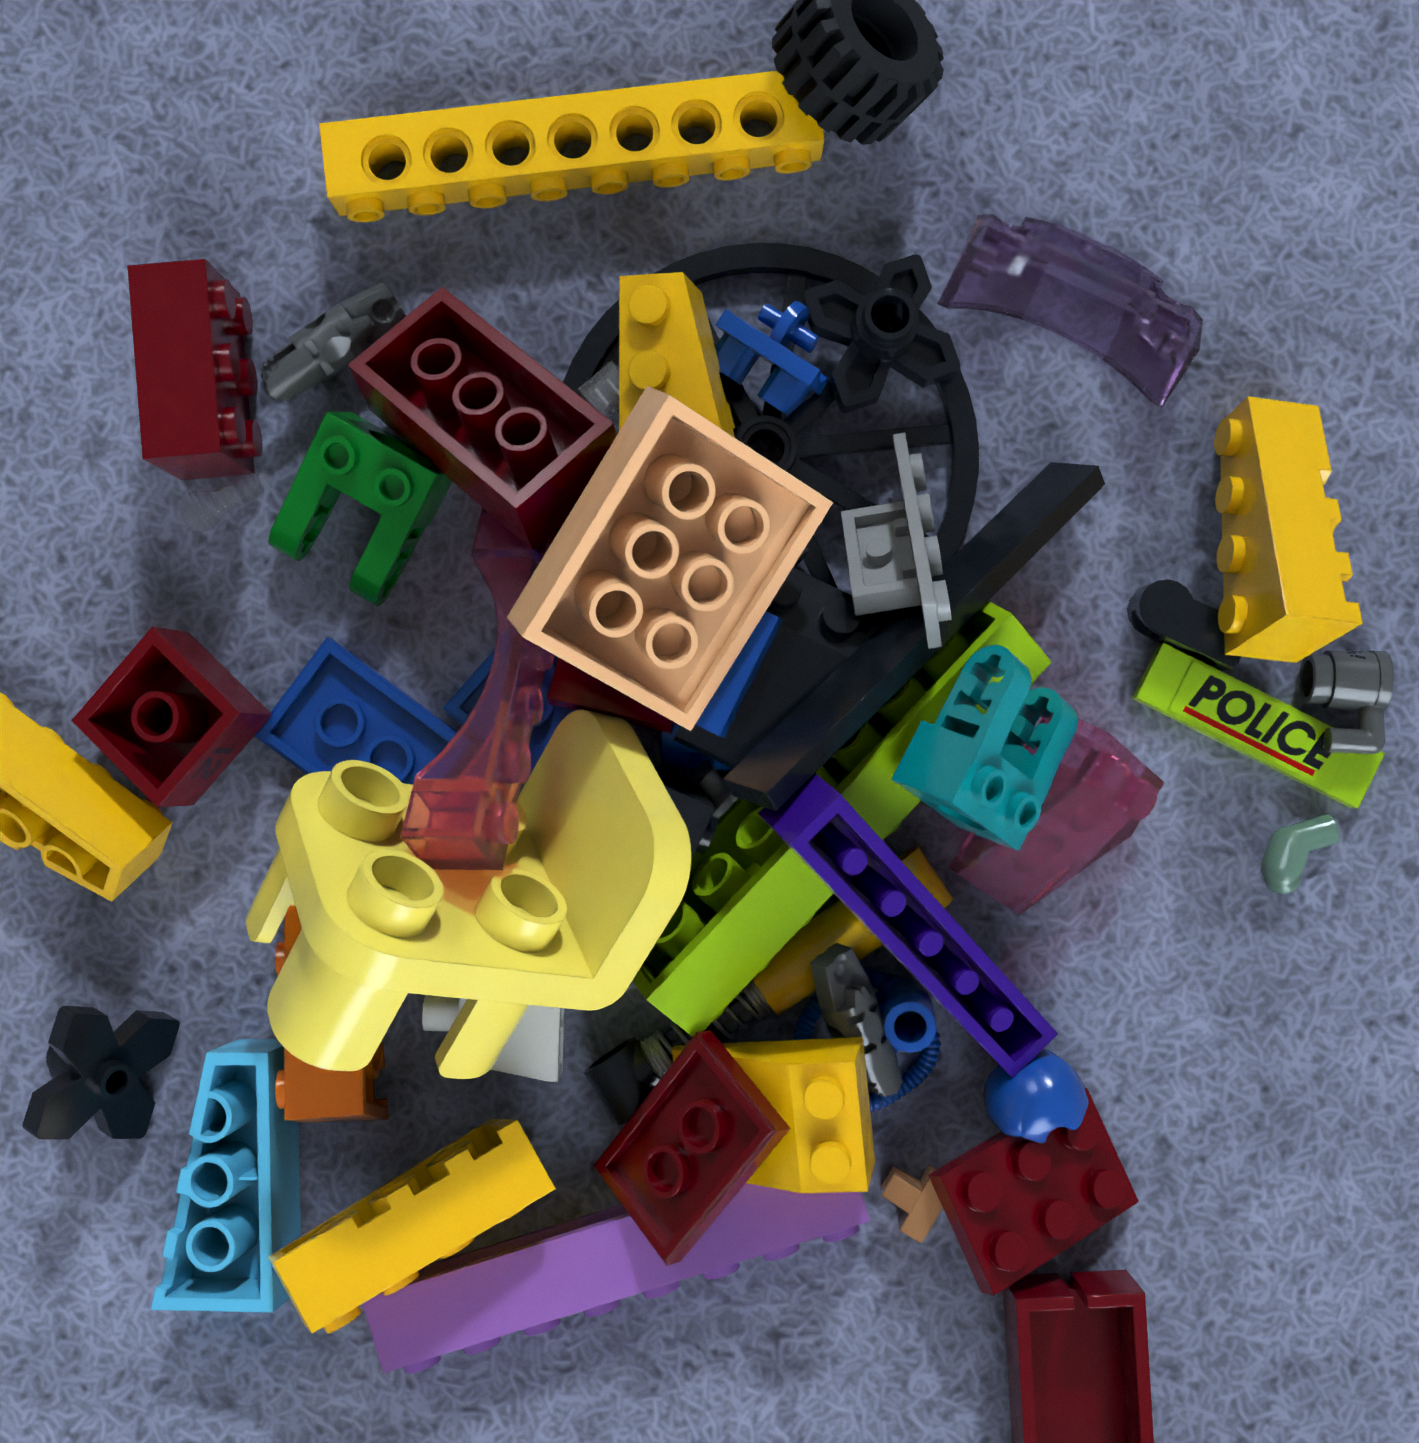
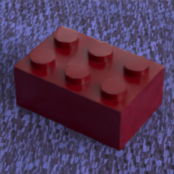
[127,259,263,480]

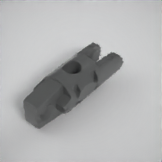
[260,282,406,402]
[810,943,903,1097]

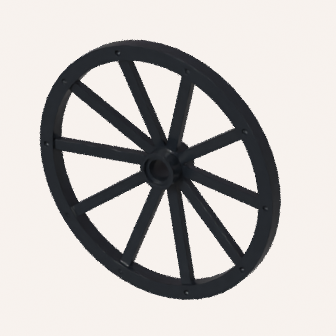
[561,243,979,641]

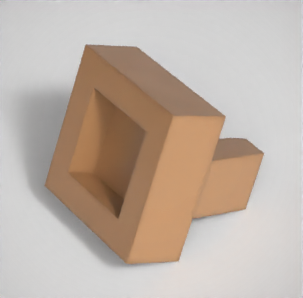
[881,1164,943,1244]

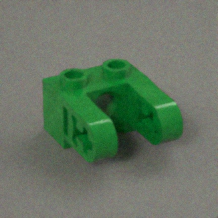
[268,412,453,606]

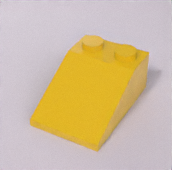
[672,1037,875,1193]

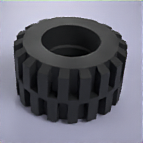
[772,0,944,145]

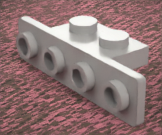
[841,433,952,649]

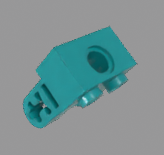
[891,645,1078,852]

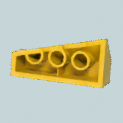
[0,692,173,902]

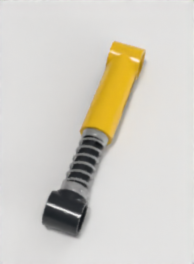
[583,846,953,1125]

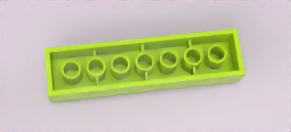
[632,601,1052,1037]

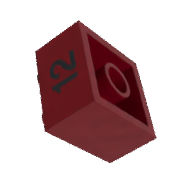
[71,626,273,807]

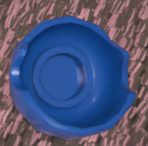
[984,1049,1089,1143]

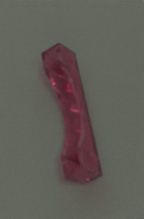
[400,507,564,870]

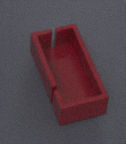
[1003,1269,1154,1443]

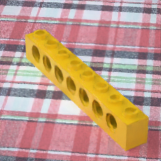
[319,71,824,222]

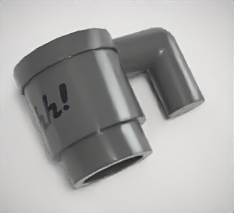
[1299,650,1394,754]

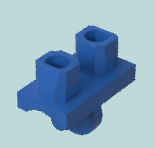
[715,301,829,417]

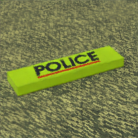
[1132,642,1385,809]

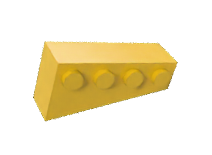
[619,272,735,438]
[1214,396,1363,663]
[268,1119,556,1334]

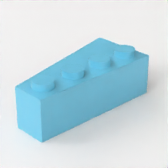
[151,1039,301,1313]

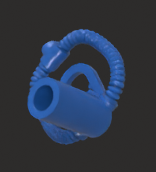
[794,967,941,1113]

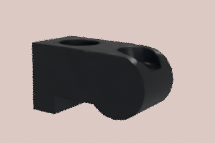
[1127,579,1241,671]

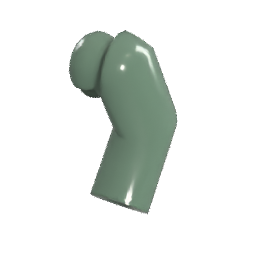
[1261,814,1340,894]

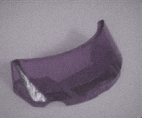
[937,214,1203,408]

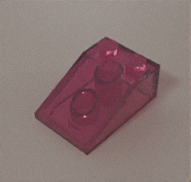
[948,714,1165,915]

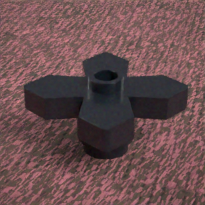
[801,254,960,413]
[22,1006,180,1139]

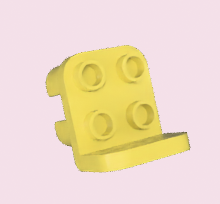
[246,709,691,1079]

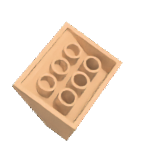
[507,386,833,731]

